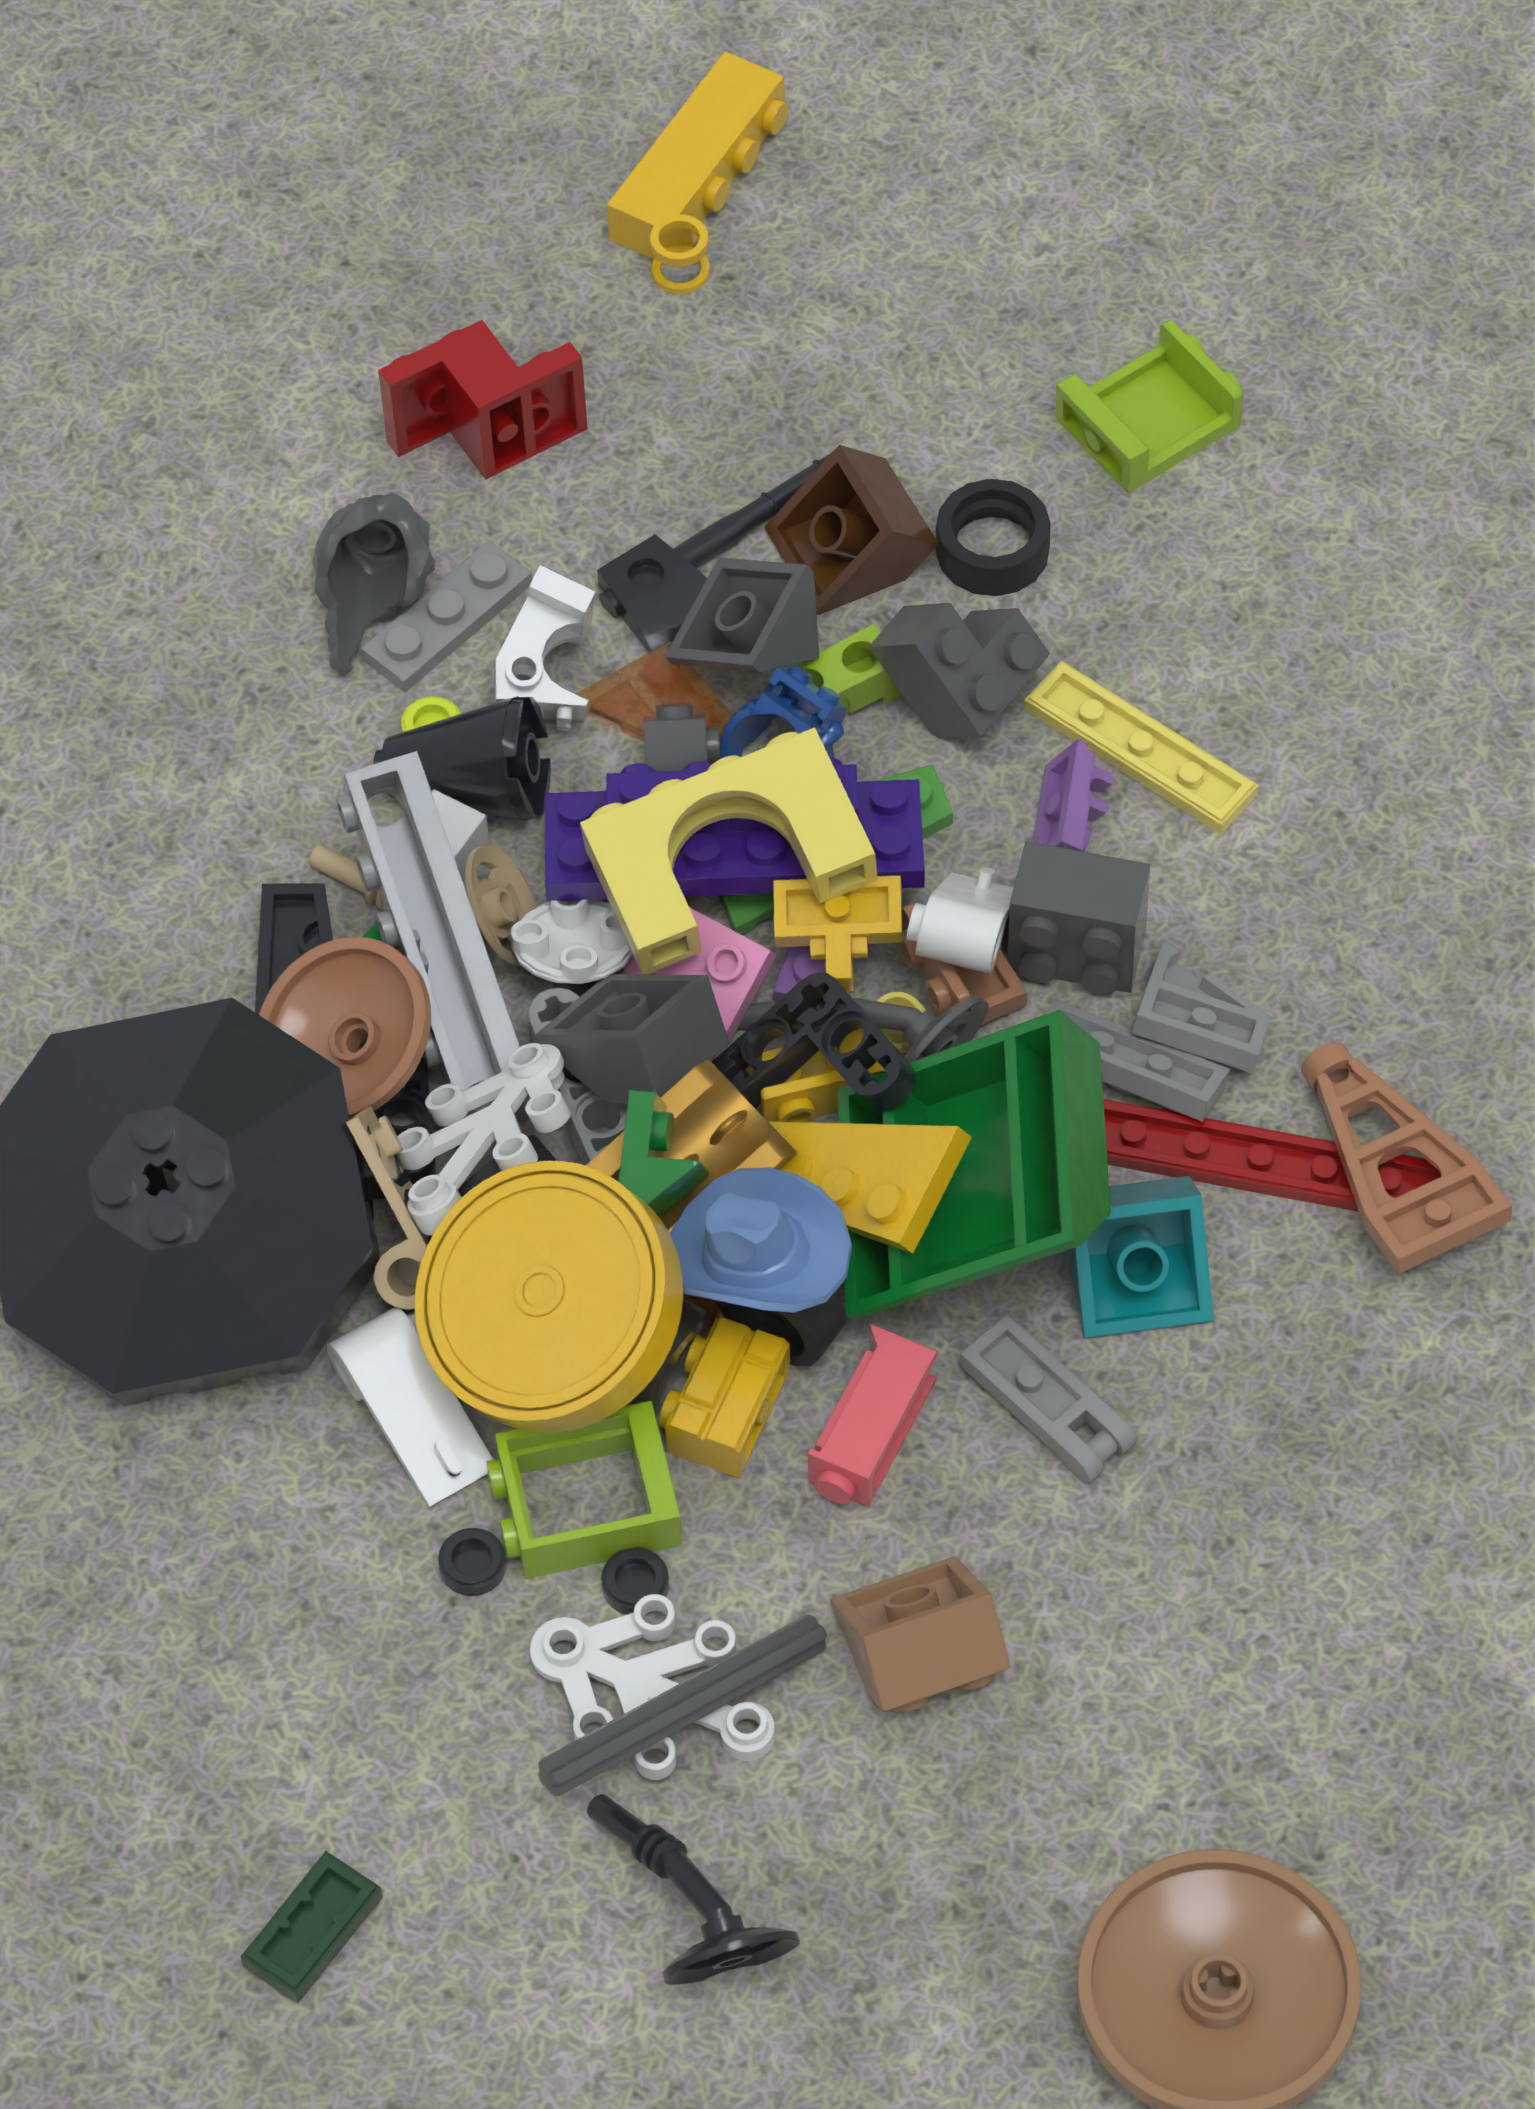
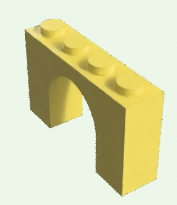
[580,727,878,974]

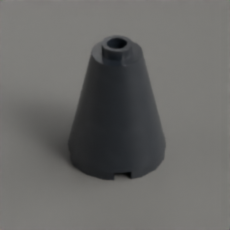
[373,696,551,820]

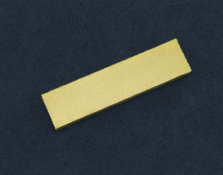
[1024,660,1259,834]

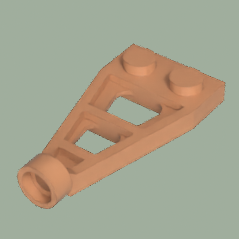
[1301,1042,1512,1275]

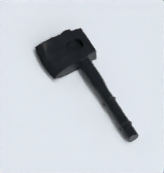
[597,452,832,654]

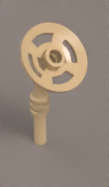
[309,844,537,966]

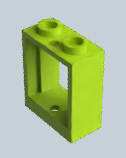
[486,1401,682,1579]

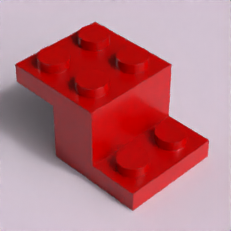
[378,320,588,480]

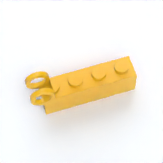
[607,51,789,294]

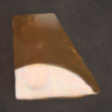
[575,641,733,745]

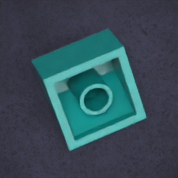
[1067,1176,1214,1338]

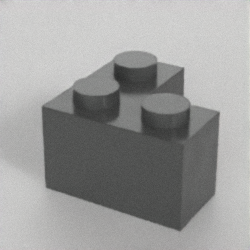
[869,603,1050,738]

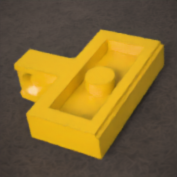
[774,875,903,993]

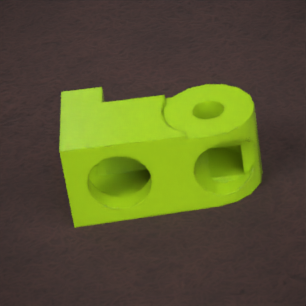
[796,623,903,713]

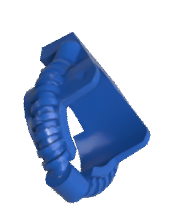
[719,665,848,759]

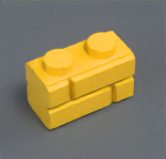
[659,1317,791,1478]

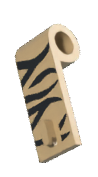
[346,1106,432,1310]

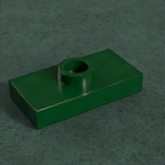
[241,1851,383,2003]

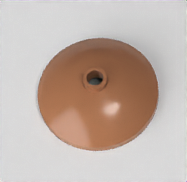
[259,937,431,1119]

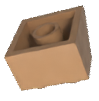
[830,1556,1011,1712]

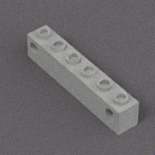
[336,751,530,1124]

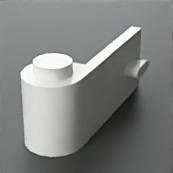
[906,867,1013,974]
[327,1307,494,1508]

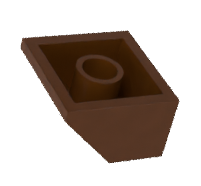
[764,445,939,615]

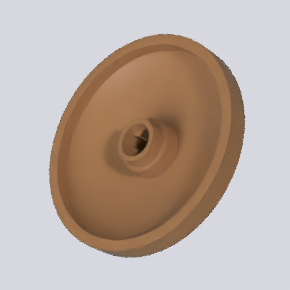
[1077,1849,1362,2109]

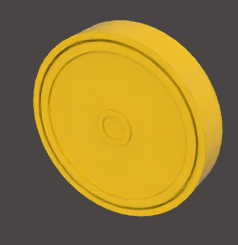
[415,1161,683,1433]

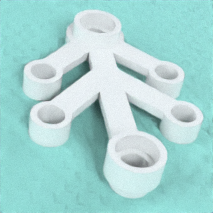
[395,1043,571,1235]
[530,1594,775,1780]

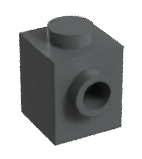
[643,703,720,772]

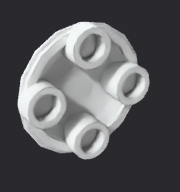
[511,900,633,984]

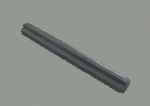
[538,1615,827,1796]

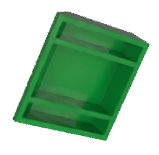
[837,1010,1111,1321]

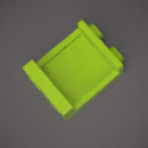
[1055,319,1244,494]

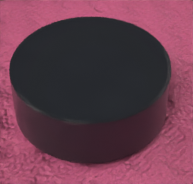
[438,1528,506,1596]
[601,1547,669,1615]

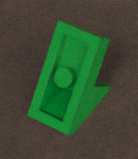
[619,1090,710,1217]

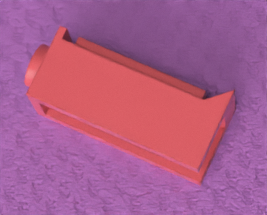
[808,1323,937,1508]

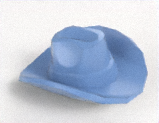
[670,1167,852,1313]

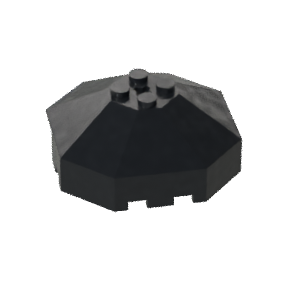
[0,998,381,1406]

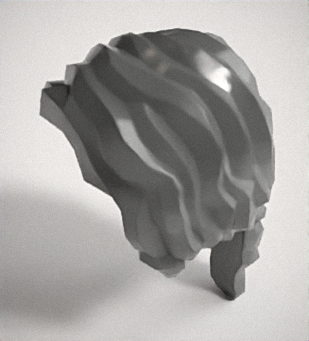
[313,492,435,675]

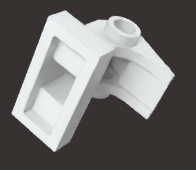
[495,565,596,731]

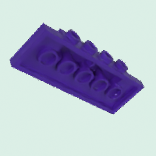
[545,757,925,902]

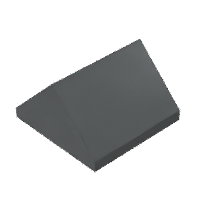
[665,557,819,673]

